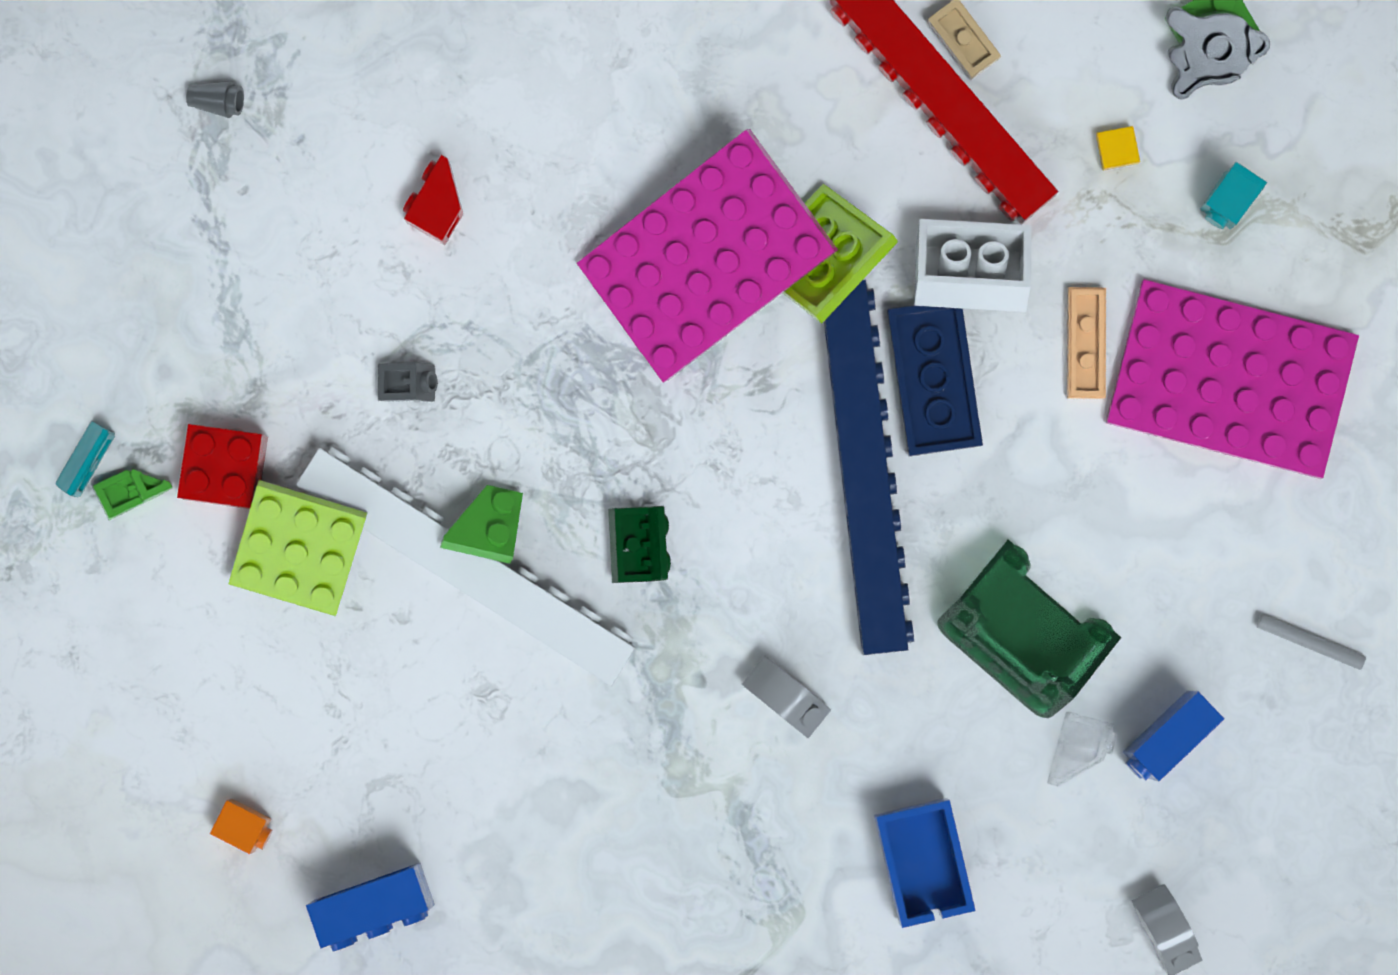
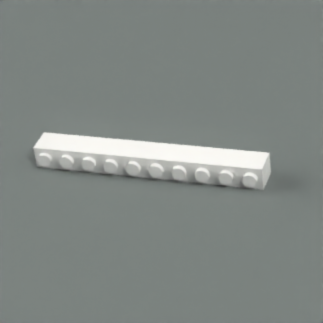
[295,447,636,686]

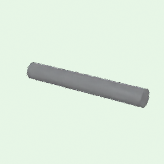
[1257,614,1366,670]

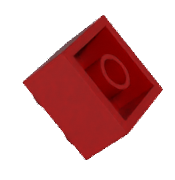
[177,424,268,509]

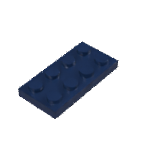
[887,306,983,457]

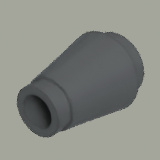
[186,81,244,118]

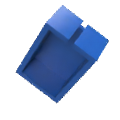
[874,798,976,928]
[306,863,435,952]

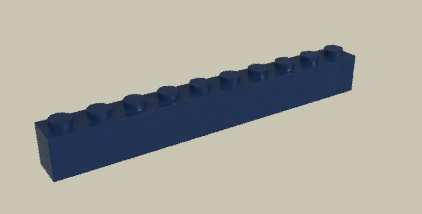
[824,279,914,655]

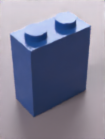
[1123,691,1225,782]

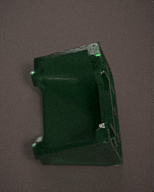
[937,539,1122,718]

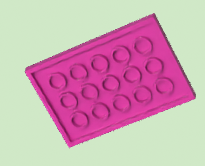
[577,129,838,383]
[1106,279,1359,479]

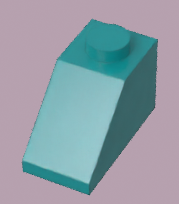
[1200,162,1267,230]

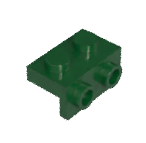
[608,506,671,583]

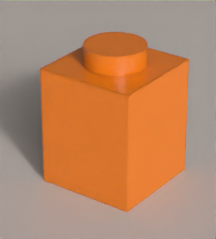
[210,799,273,854]

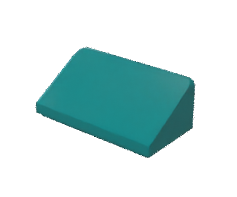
[56,422,115,498]

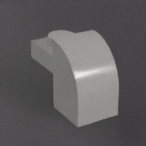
[741,656,831,738]
[1132,884,1203,975]

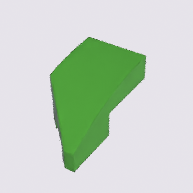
[92,469,172,520]

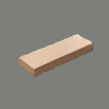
[1067,287,1106,399]

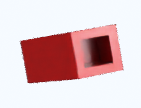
[403,155,464,245]

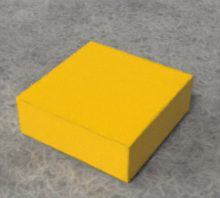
[1096,126,1140,171]

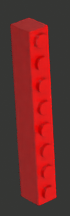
[830,0,1059,225]

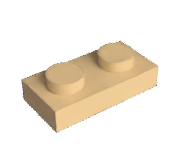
[927,0,1001,80]

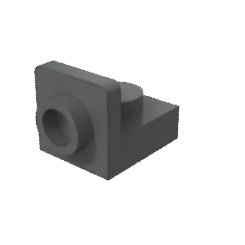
[378,362,438,402]

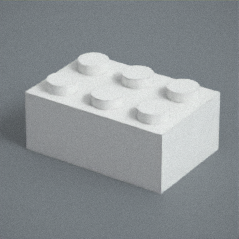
[914,219,1031,312]

